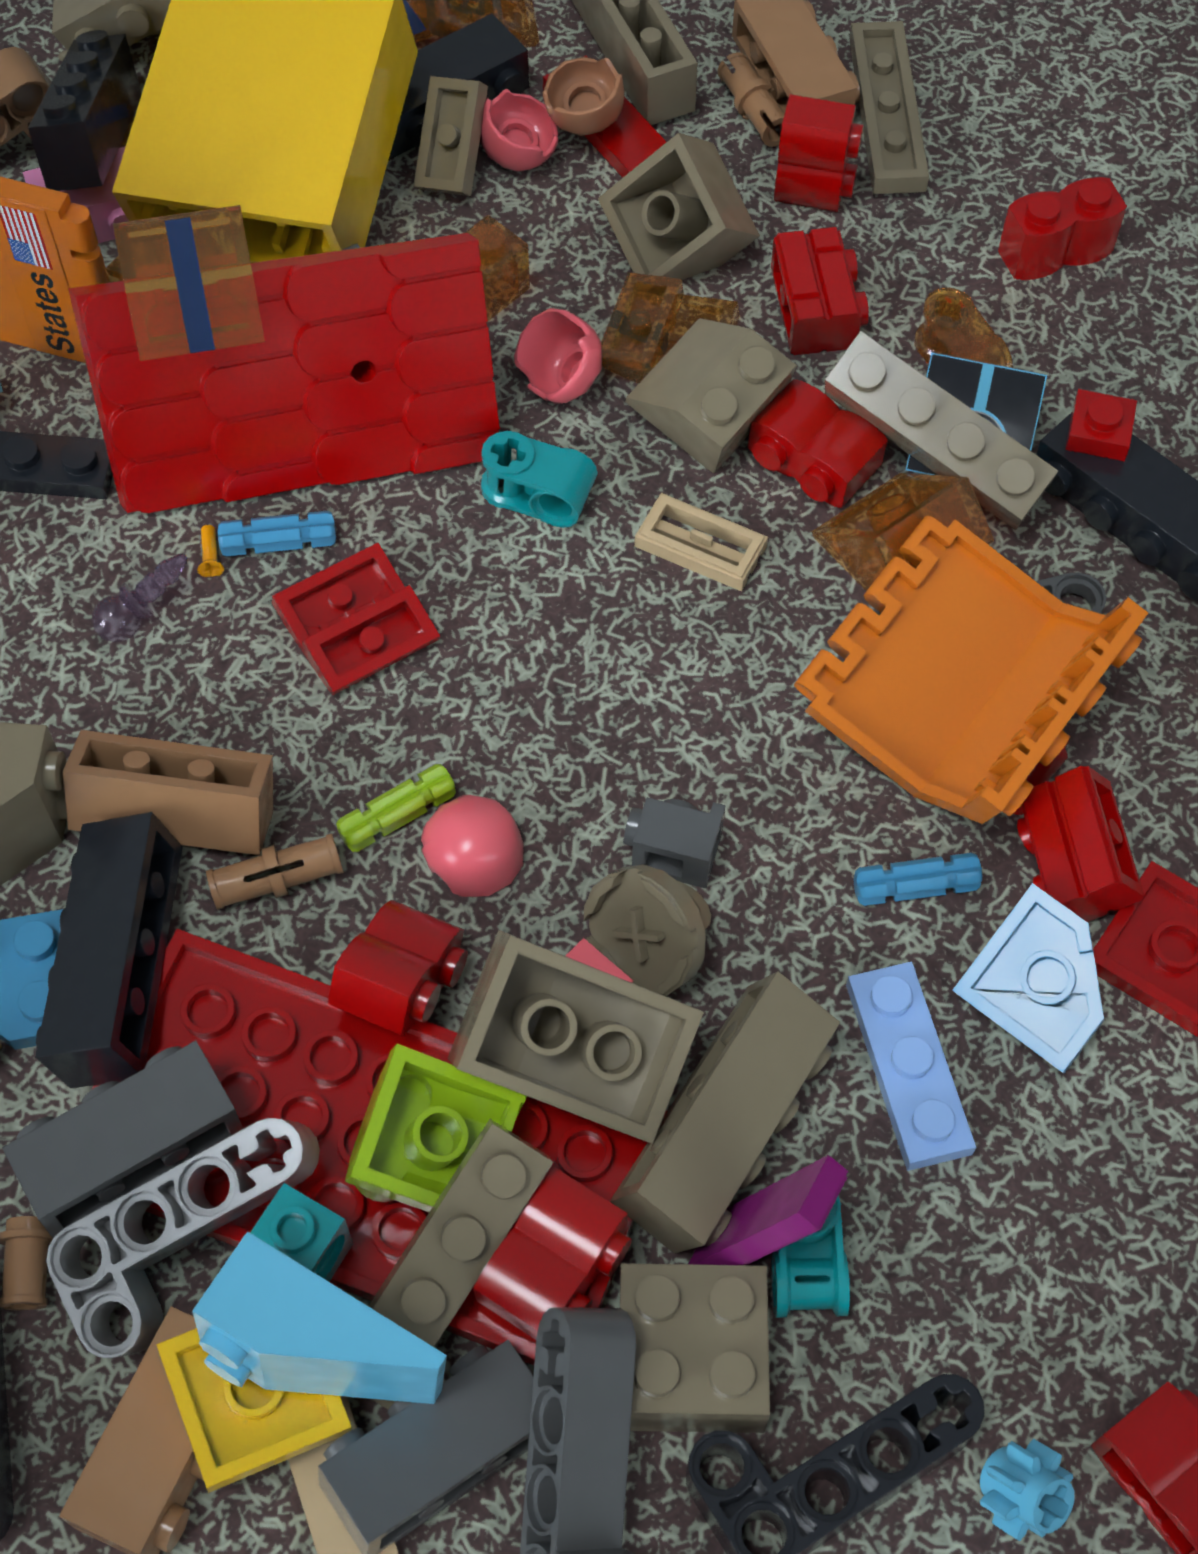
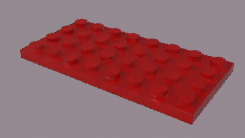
[92,929,667,1365]

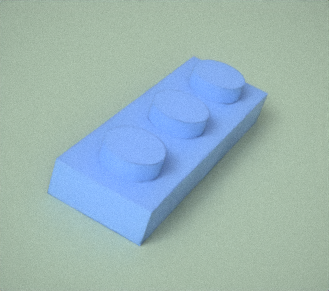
[846,961,976,1171]

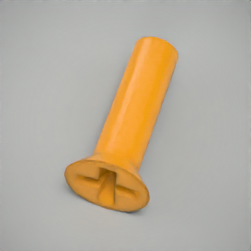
[197,525,224,577]

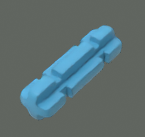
[218,511,336,556]
[853,852,982,906]

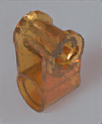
[914,287,1013,368]

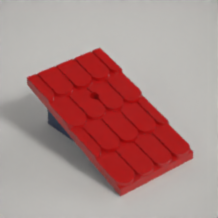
[68,233,500,513]

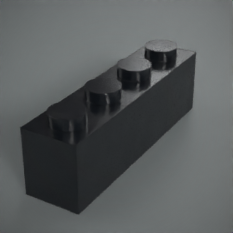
[388,13,529,162]
[28,30,142,191]
[1036,412,1198,601]
[35,812,183,1089]

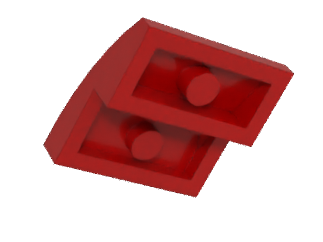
[272,542,440,695]

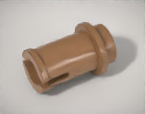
[0,1216,53,1311]

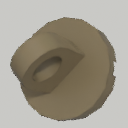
[584,864,711,996]

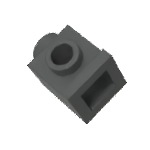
[623,797,726,889]

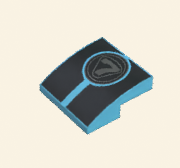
[905,353,1047,477]

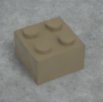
[620,1263,770,1433]

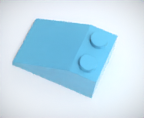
[192,1231,447,1404]

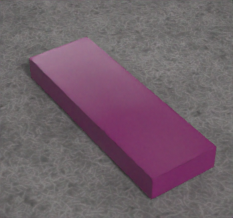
[688,1155,848,1265]

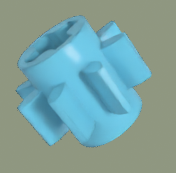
[980,1438,1075,1541]

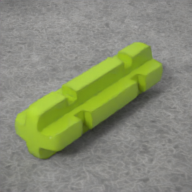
[336,764,456,852]

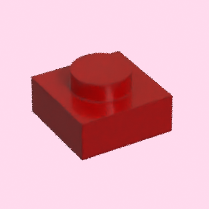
[1065,389,1137,461]

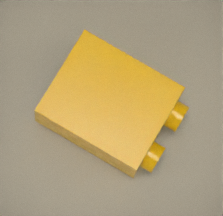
[112,0,418,264]

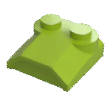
[345,1044,527,1212]

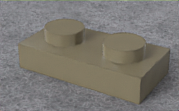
[414,76,488,196]

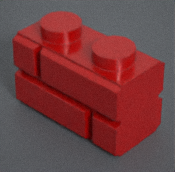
[771,227,869,355]
[1017,766,1144,922]

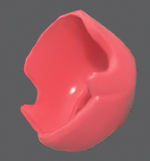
[480,89,559,172]
[514,308,602,404]
[421,795,523,897]

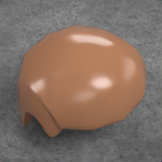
[542,57,625,136]

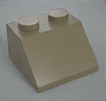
[597,133,760,293]
[625,318,797,473]
[0,722,67,886]

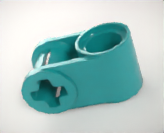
[481,431,598,528]
[771,1195,850,1318]

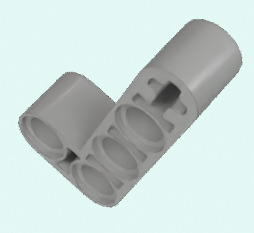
[46,1118,320,1358]

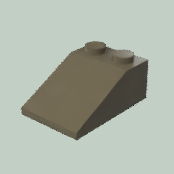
[447,930,704,1144]

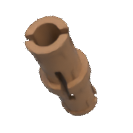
[718,52,785,147]
[206,833,344,910]

